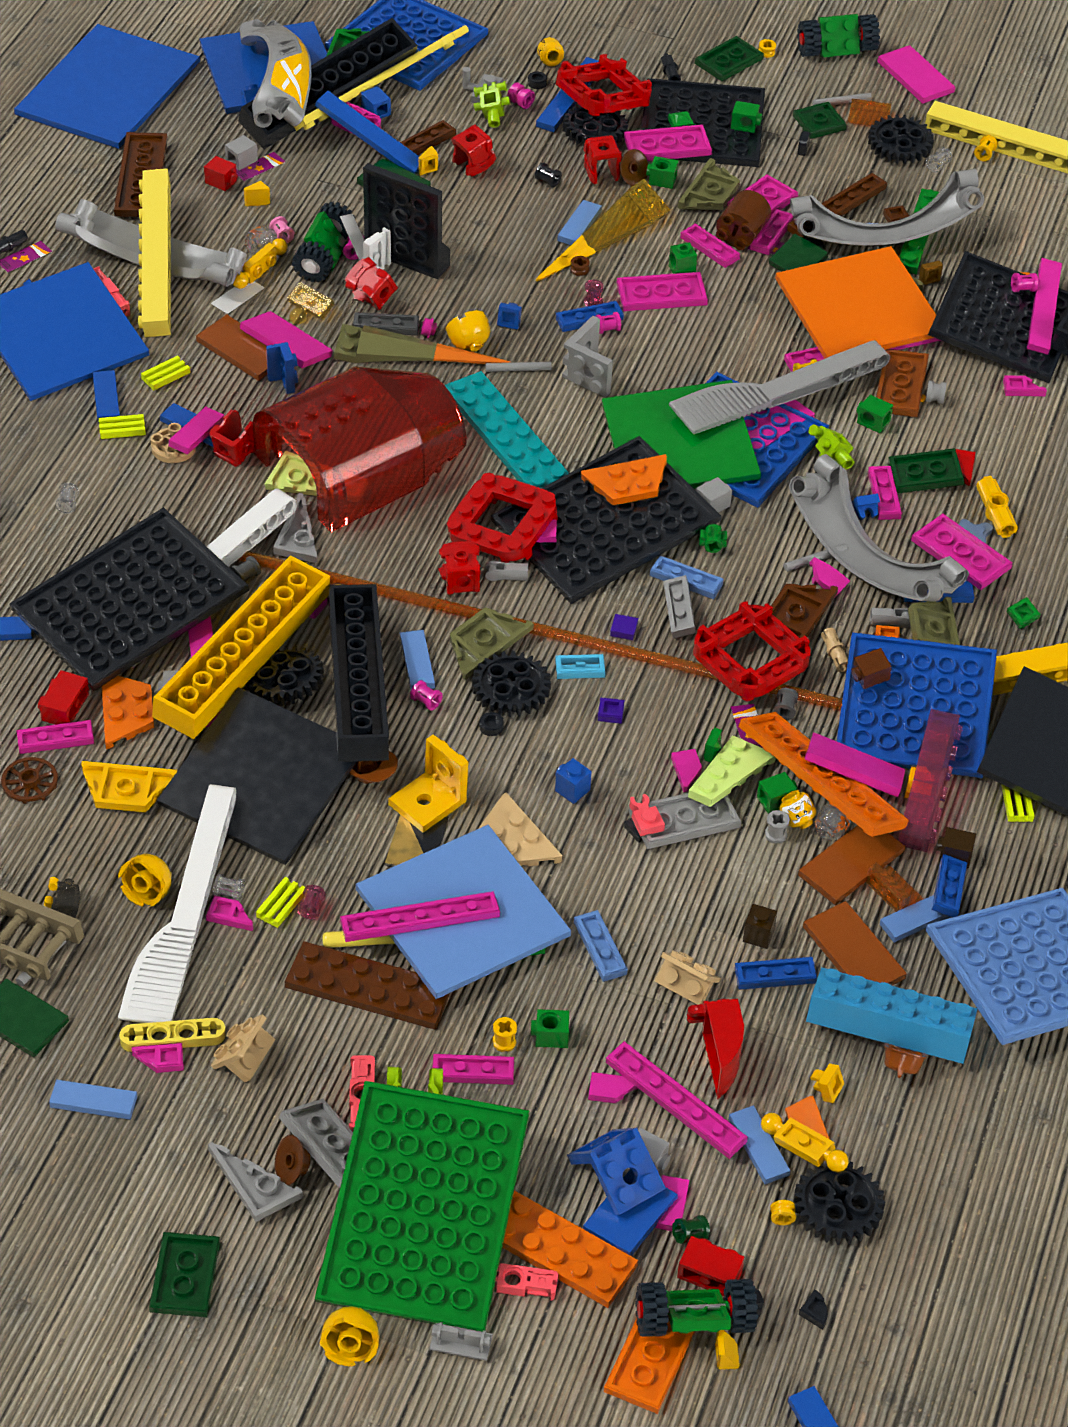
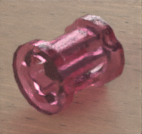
[584,279,604,306]
[297,885,326,919]

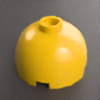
[446,310,490,352]
[118,854,172,907]
[320,1306,379,1366]

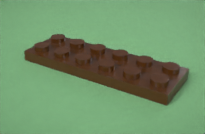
[114,132,168,217]
[284,941,451,1030]

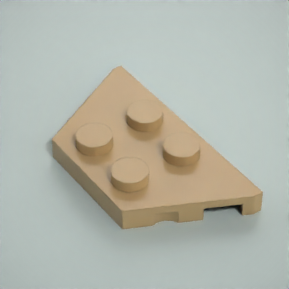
[478,793,562,866]

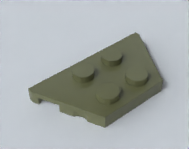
[678,158,740,210]
[908,597,960,645]
[450,607,534,680]

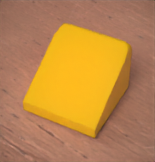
[419,146,438,176]
[244,181,270,206]
[715,1330,740,1369]

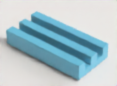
[555,654,605,679]

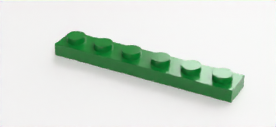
[899,188,939,275]

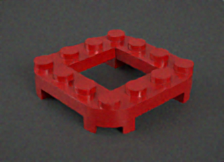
[556,54,652,116]
[447,473,558,563]
[693,601,811,701]

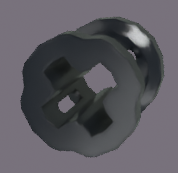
[534,163,562,188]

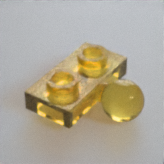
[287,282,335,324]

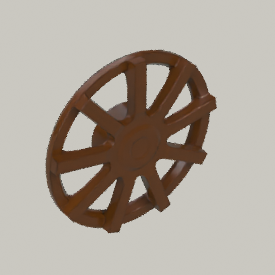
[1,757,58,804]

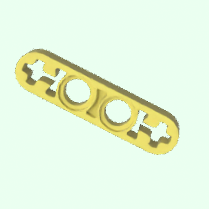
[119,1018,226,1052]

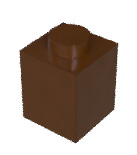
[851,648,891,689]

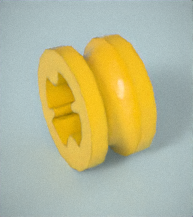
[758,39,776,58]
[770,1200,796,1225]

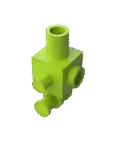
[474,81,511,128]
[809,424,854,470]

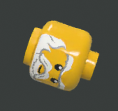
[780,790,817,829]

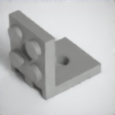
[562,316,613,398]

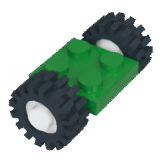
[292,201,355,282]

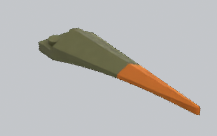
[334,324,511,365]

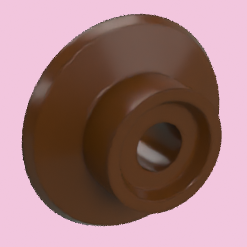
[619,149,648,186]
[275,1135,310,1185]

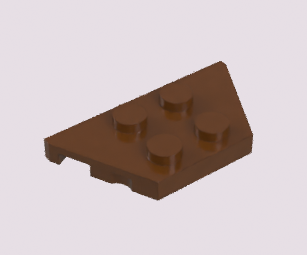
[771,584,838,638]

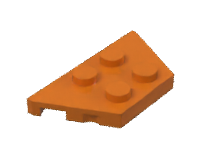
[581,454,667,505]
[102,676,154,749]

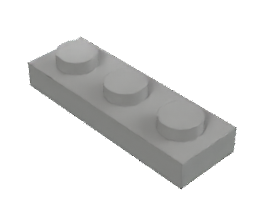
[663,575,696,639]

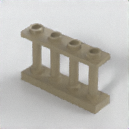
[0,889,84,981]

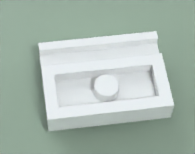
[363,227,391,270]

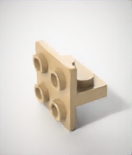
[654,950,721,1005]
[211,1014,276,1083]

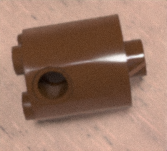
[716,190,771,250]

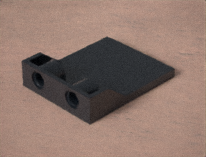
[363,163,450,280]

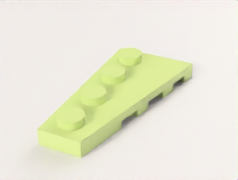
[265,451,367,501]
[688,735,776,807]

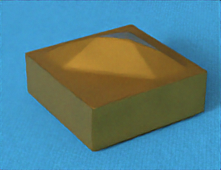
[918,260,943,285]

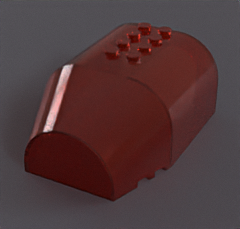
[253,366,467,532]

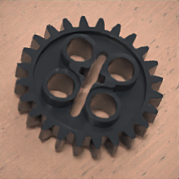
[563,106,628,148]
[868,114,934,164]
[246,646,325,706]
[472,651,551,717]
[793,1161,885,1245]

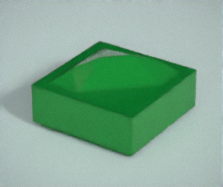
[668,111,694,127]
[1007,597,1041,629]
[704,727,723,763]

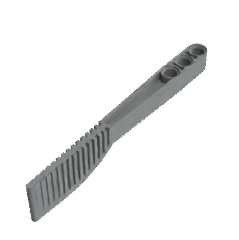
[669,340,890,434]

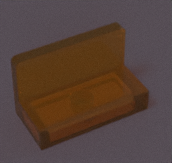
[848,99,891,126]
[866,862,922,912]

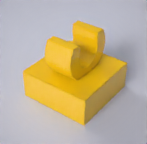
[810,1063,845,1103]

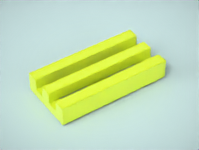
[141,355,191,391]
[99,414,146,439]
[1001,784,1034,822]
[256,877,307,928]

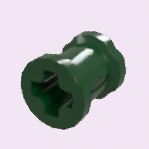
[672,1215,710,1244]

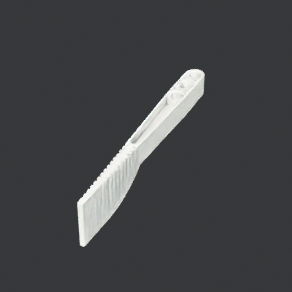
[131,489,298,668]
[118,784,236,1023]

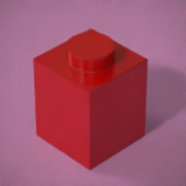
[204,156,238,191]

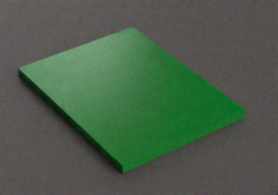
[314,1081,530,1332]

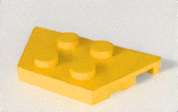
[81,761,177,813]

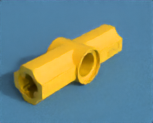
[976,476,1018,538]

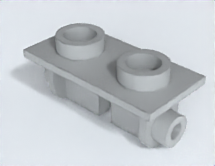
[430,1322,493,1361]

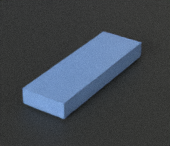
[557,200,602,245]
[650,556,724,599]
[400,630,435,689]
[880,895,950,943]
[574,910,628,982]
[49,1079,137,1120]
[728,1105,791,1185]

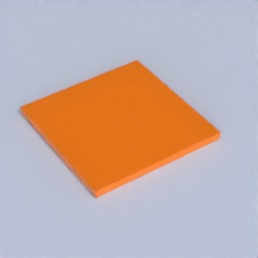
[775,246,936,359]

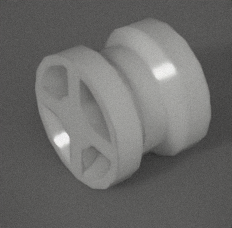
[926,380,946,404]

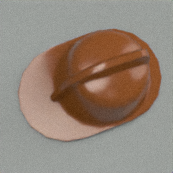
[350,751,398,784]
[884,1043,927,1078]

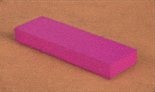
[750,209,794,255]
[680,223,740,268]
[168,406,225,455]
[868,466,902,520]
[16,720,94,754]
[432,1054,514,1085]

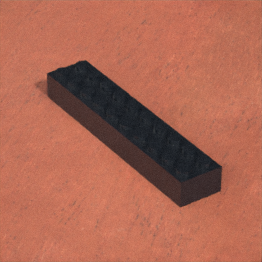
[238,18,418,149]
[329,584,389,762]

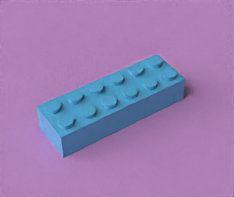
[806,967,978,1064]

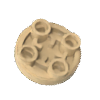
[151,423,197,463]

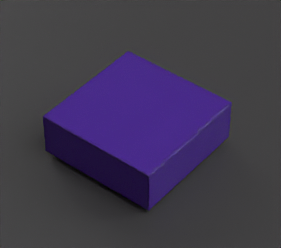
[610,614,639,640]
[598,697,625,724]

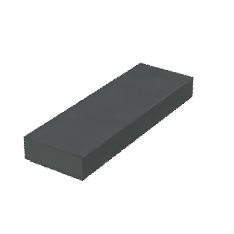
[353,312,419,336]

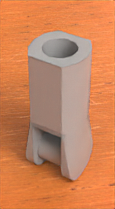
[485,561,528,581]
[870,608,911,628]

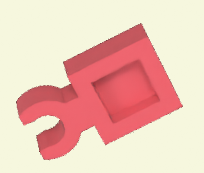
[629,794,665,837]

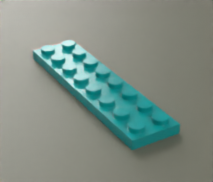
[443,371,569,488]

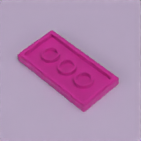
[877,45,955,104]
[624,125,712,161]
[616,272,708,311]
[240,311,333,368]
[745,400,815,454]
[911,513,1012,590]
[805,732,906,797]

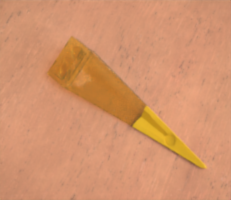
[536,179,670,281]

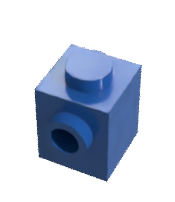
[361,86,391,119]
[555,758,592,804]

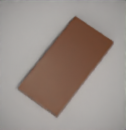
[196,315,268,381]
[876,349,929,417]
[798,825,905,906]
[803,901,907,986]

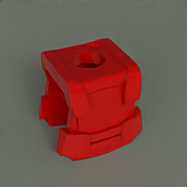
[451,124,496,177]
[583,135,622,184]
[345,257,398,311]
[209,410,262,467]
[438,541,480,595]

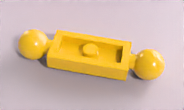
[233,238,288,289]
[761,1113,849,1172]

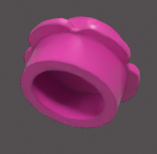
[421,318,437,339]

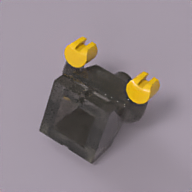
[44,877,81,918]

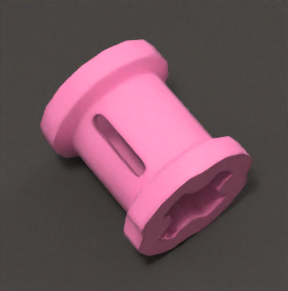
[269,216,295,243]

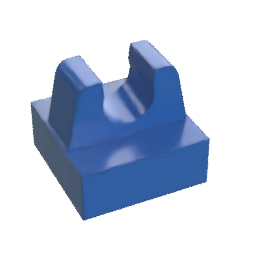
[497,302,522,330]
[852,493,880,520]

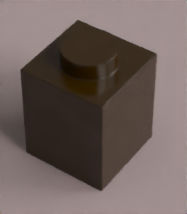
[936,827,977,868]
[743,904,778,949]

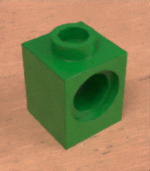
[731,101,762,133]
[646,156,679,189]
[668,242,697,274]
[856,395,893,433]
[757,772,798,814]
[531,1009,569,1048]

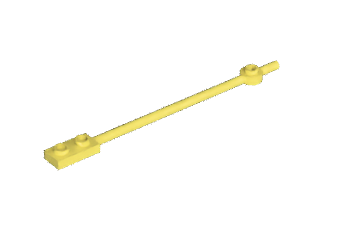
[294,25,469,131]

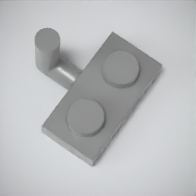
[462,67,503,103]

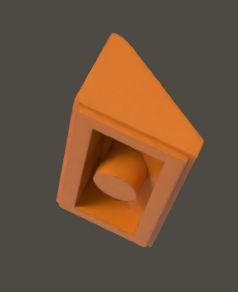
[785,1096,829,1139]

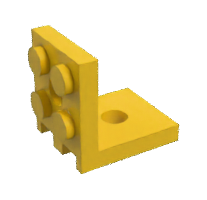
[388,734,468,833]

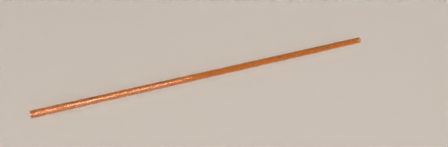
[241,551,842,711]

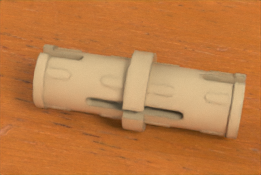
[821,628,848,673]

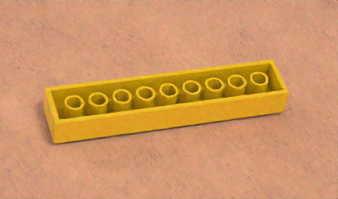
[152,555,330,739]

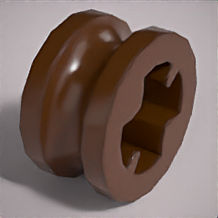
[570,256,590,276]

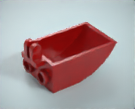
[687,999,744,1100]

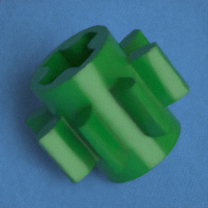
[699,524,727,553]

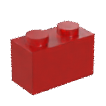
[38,670,89,725]
[677,1236,745,1296]

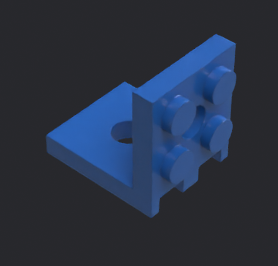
[567,1127,666,1215]

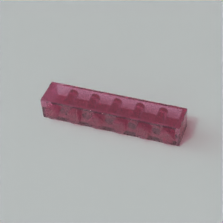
[898,709,963,852]

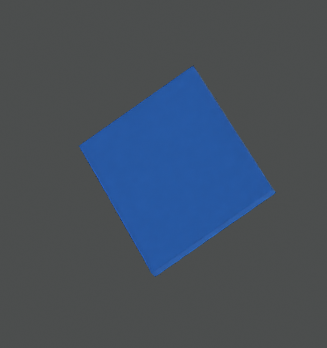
[14,24,200,149]

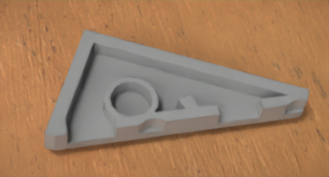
[273,493,317,563]
[208,1142,303,1222]

